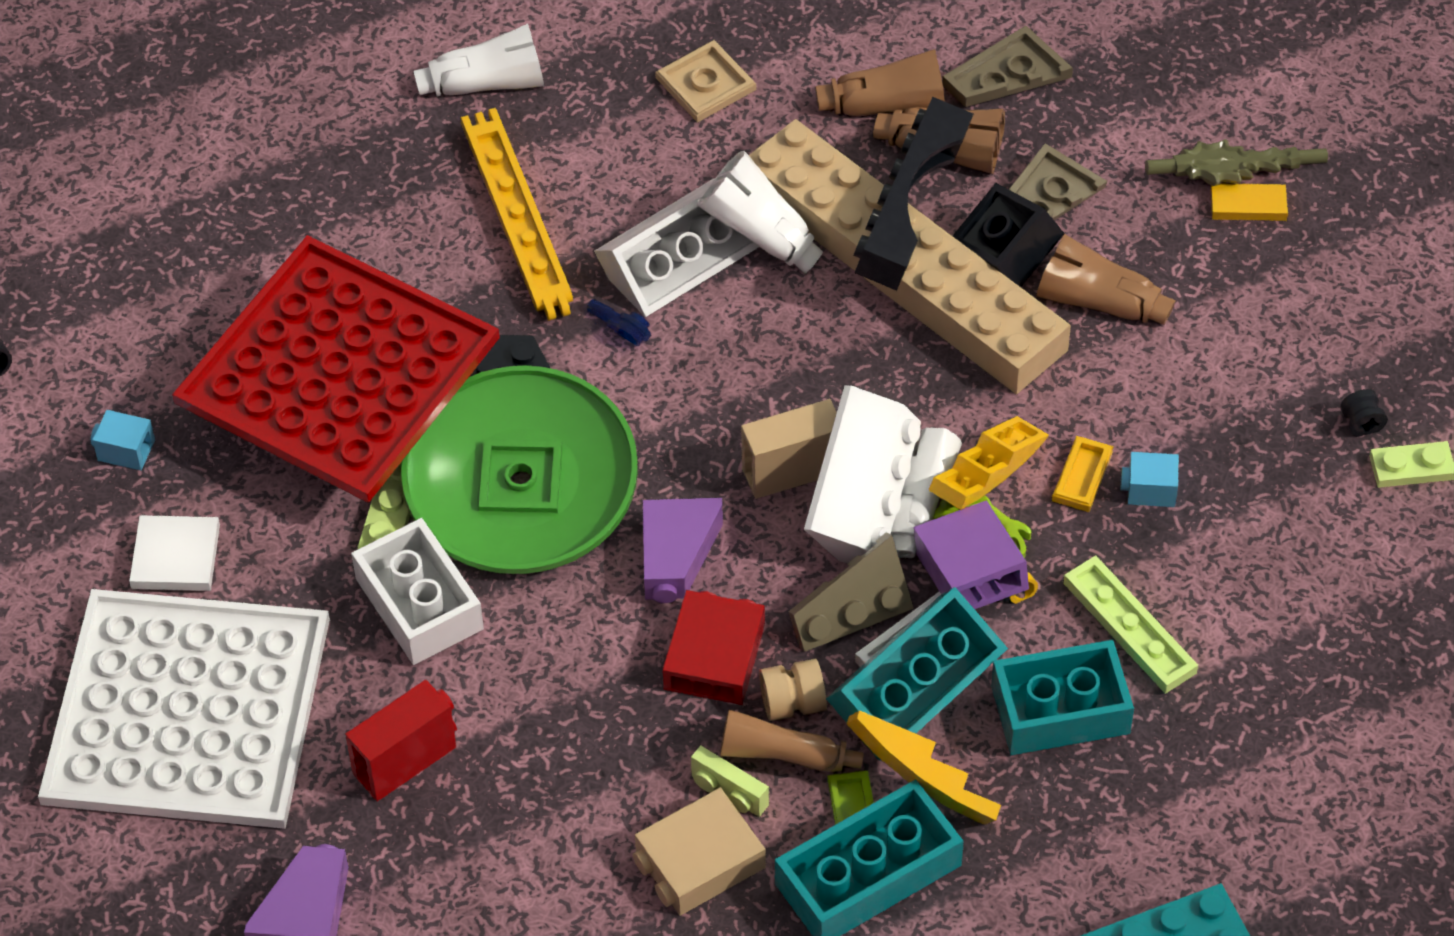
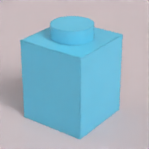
[91,410,155,471]
[1120,452,1179,507]

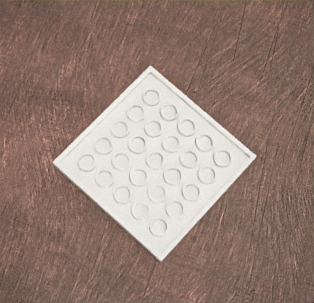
[38,589,330,829]

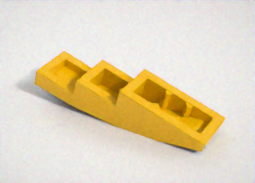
[929,416,1049,510]
[846,710,1001,825]

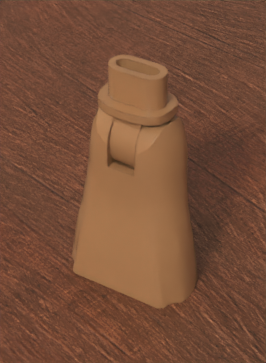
[815,49,945,116]
[873,107,1005,174]
[1036,234,1176,325]
[720,710,864,772]

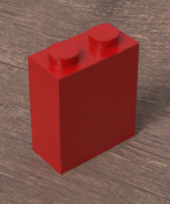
[663,590,765,705]
[345,679,457,802]

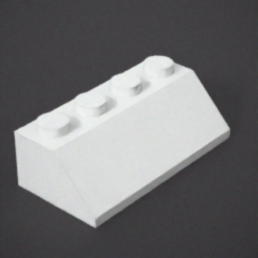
[594,178,760,317]
[804,385,921,563]

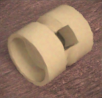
[759,659,827,721]

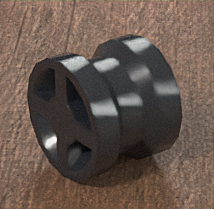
[1340,389,1388,437]

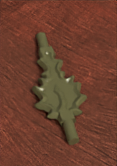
[1145,139,1328,186]

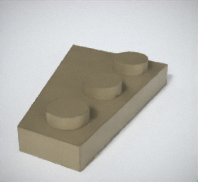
[942,26,1073,107]
[1009,143,1108,220]
[788,532,914,652]

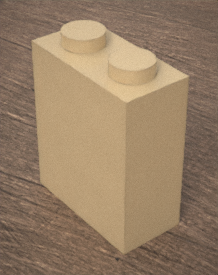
[741,399,837,499]
[633,787,766,916]

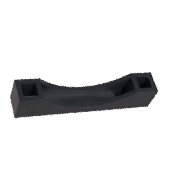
[853,97,974,291]

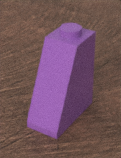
[643,498,723,603]
[244,844,349,936]

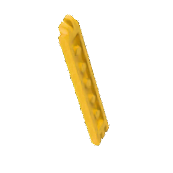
[460,108,573,321]

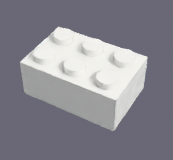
[351,518,484,665]

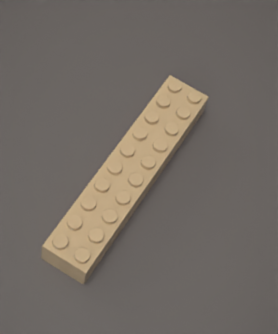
[749,119,1071,395]

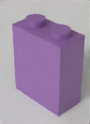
[913,500,1029,609]

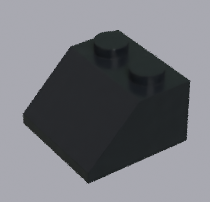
[953,183,1065,287]

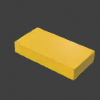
[1210,183,1288,221]
[1052,435,1114,512]

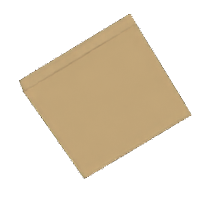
[655,40,756,123]

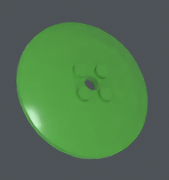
[401,366,638,574]

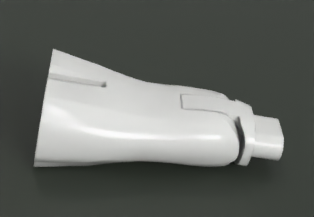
[414,24,544,96]
[697,151,823,273]
[891,428,962,558]

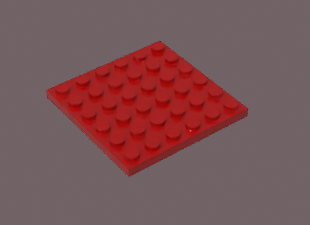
[172,235,500,503]

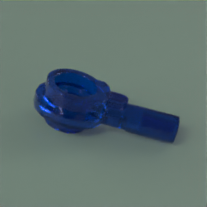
[587,299,652,346]

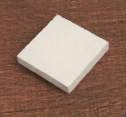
[129,515,220,591]

